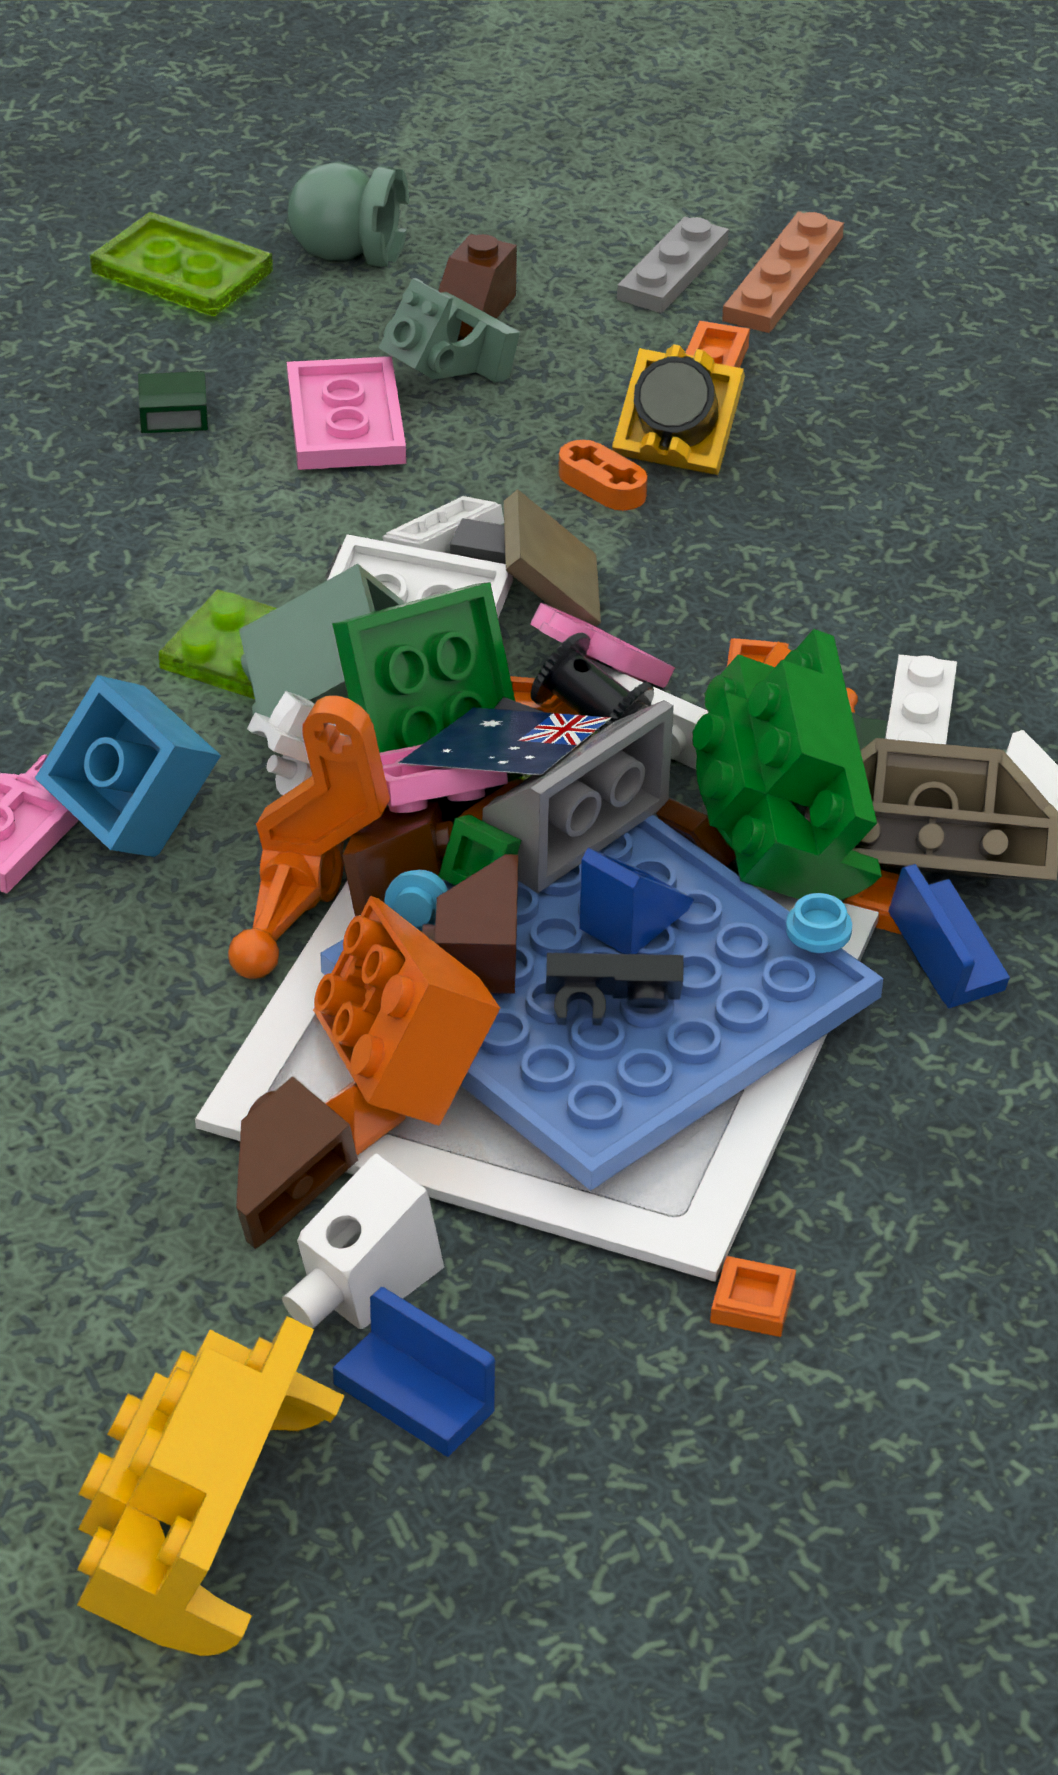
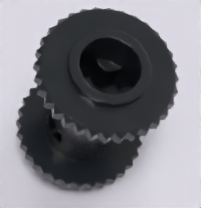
[531,633,654,731]

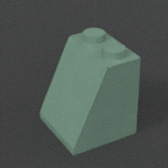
[239,564,406,718]

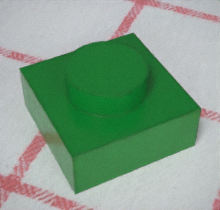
[439,814,522,885]

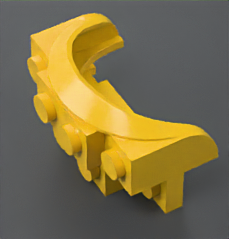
[77,1316,344,1656]

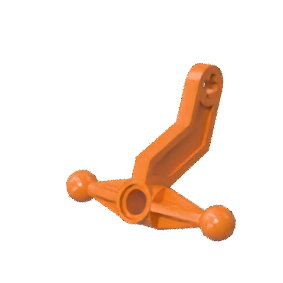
[228,696,390,980]

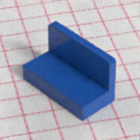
[888,864,1010,1008]
[333,1287,495,1457]

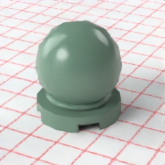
[287,161,409,268]

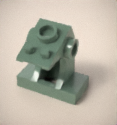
[378,278,520,383]

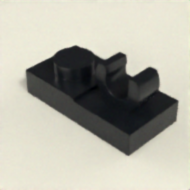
[546,953,684,1025]

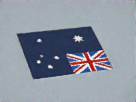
[398,707,611,775]

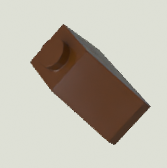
[438,234,517,341]
[342,800,453,916]
[422,854,518,994]
[236,1076,358,1249]

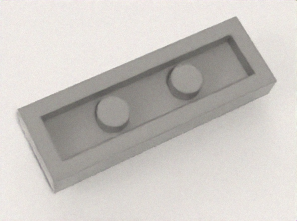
[617,216,729,313]

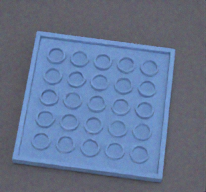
[320,815,883,1191]

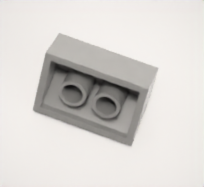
[482,700,674,893]

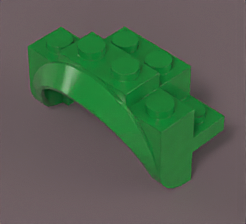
[692,629,882,900]

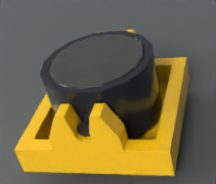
[612,344,745,475]

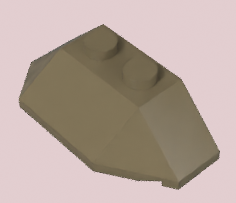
[805,738,1058,881]

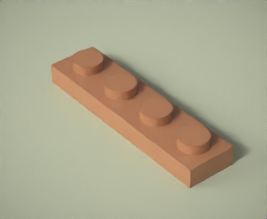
[722,211,844,333]

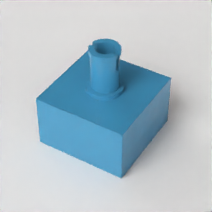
[35,675,221,857]

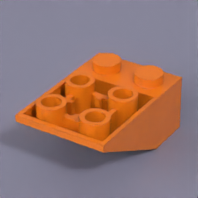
[313,896,500,1126]

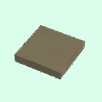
[504,489,601,627]

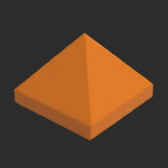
[324,1081,406,1155]

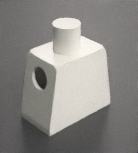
[282,1152,444,1329]

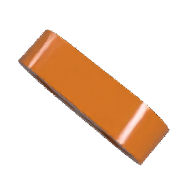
[558,440,648,511]

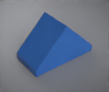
[579,848,694,954]

